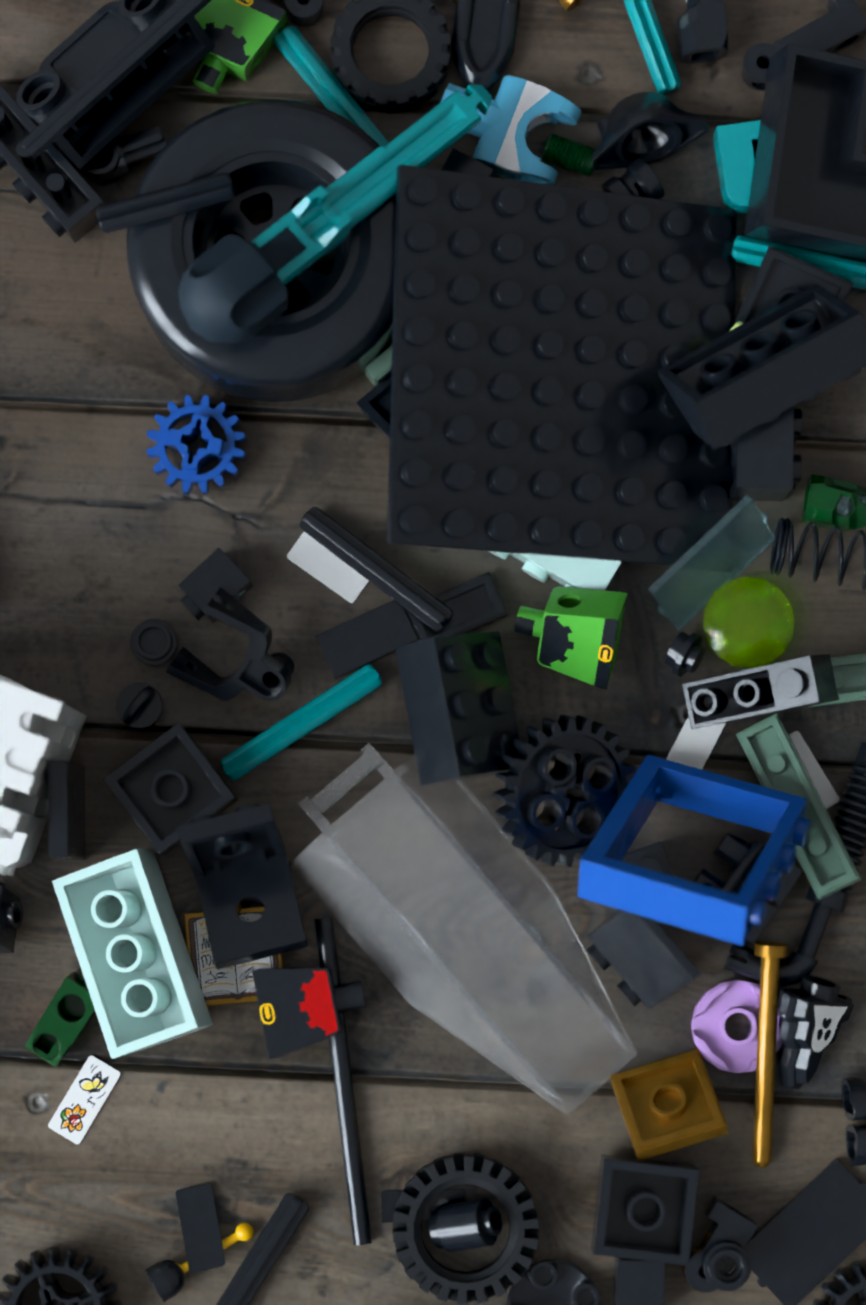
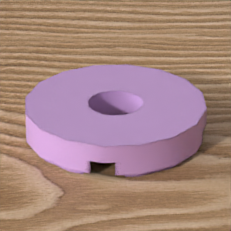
[691,979,782,1073]

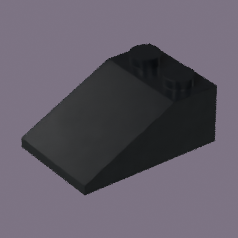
[586,909,700,1009]

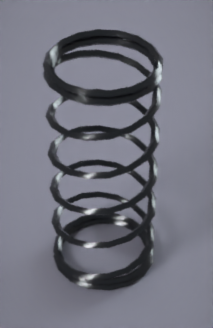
[770,517,866,590]

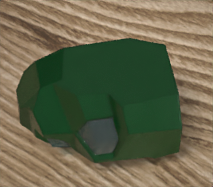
[801,474,866,532]

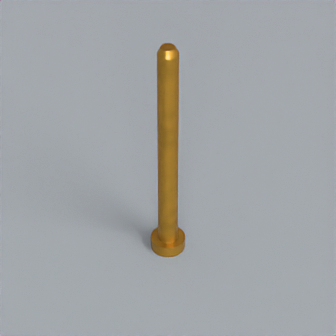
[752,941,788,1167]

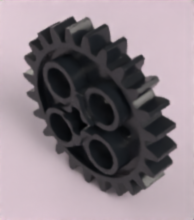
[493,714,636,867]

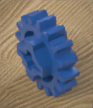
[146,395,246,495]

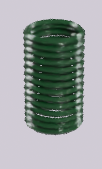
[541,132,596,177]

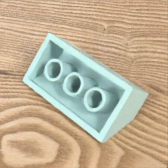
[52,848,213,1059]

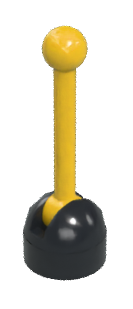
[145,1223,254,1302]

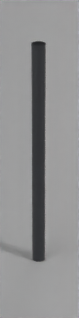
[314,917,372,1245]

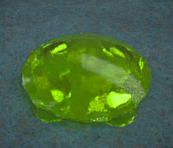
[703,577,795,668]

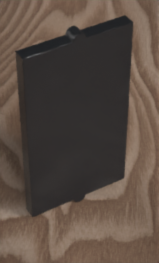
[744,1158,866,1305]

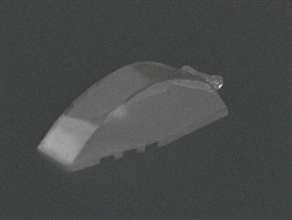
[290,743,637,1116]

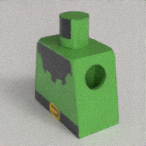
[193,0,288,94]
[514,586,628,690]

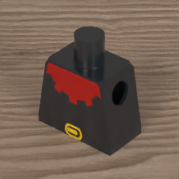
[252,967,366,1060]

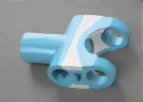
[441,75,581,185]

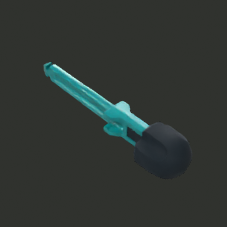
[178,84,492,343]

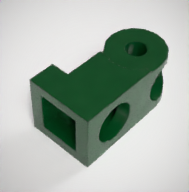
[25,972,96,1068]

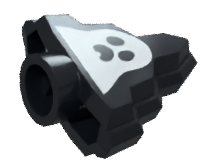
[778,975,854,1089]

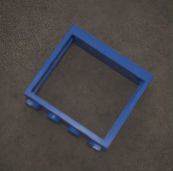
[578,754,811,946]

